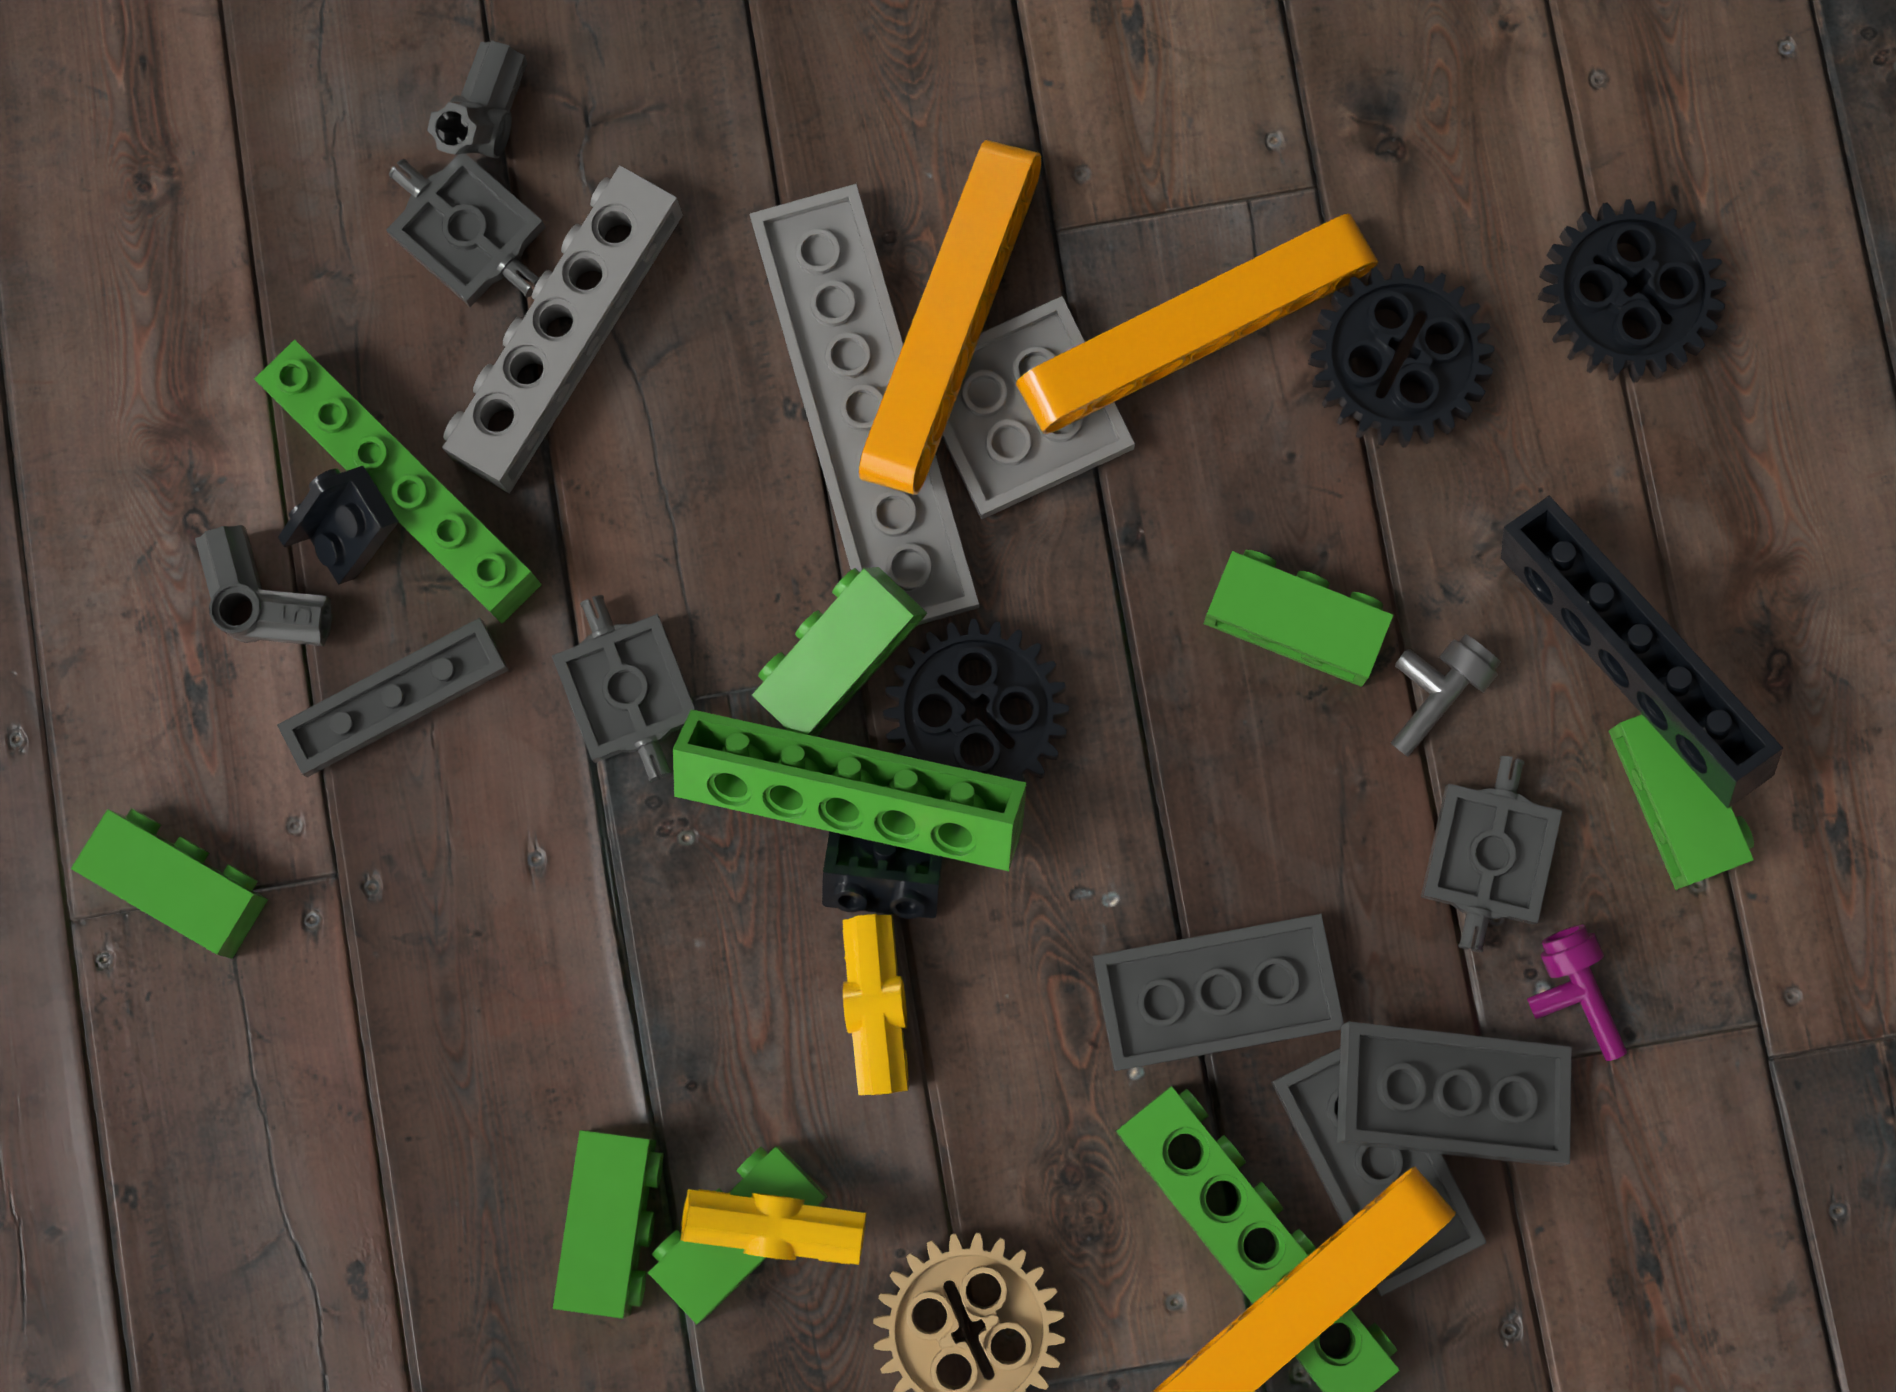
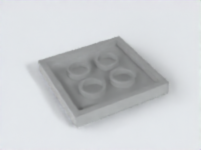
[942,296,1135,520]

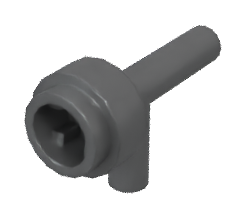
[1391,634,1501,757]

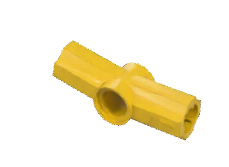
[843,914,909,1095]
[681,1189,867,1265]

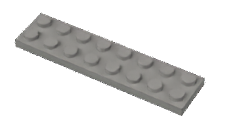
[749,184,979,626]

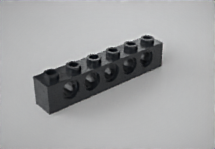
[1501,495,1783,809]

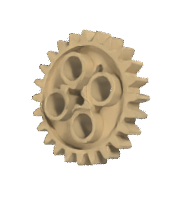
[873,1232,1065,1392]

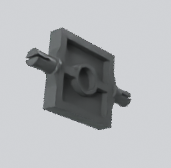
[386,154,546,308]
[552,595,696,782]
[1421,756,1562,953]

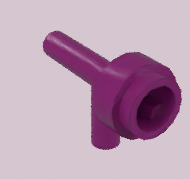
[1527,924,1627,1061]

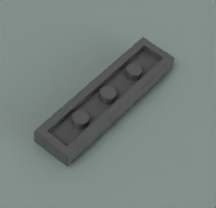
[277,617,509,777]

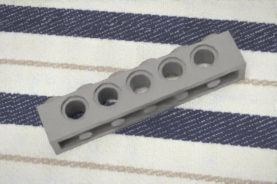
[442,165,683,494]

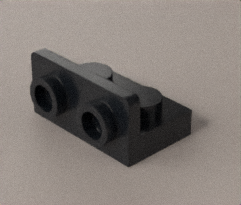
[278,466,399,585]
[822,831,943,919]

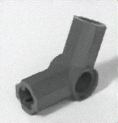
[427,40,528,159]
[195,525,332,647]

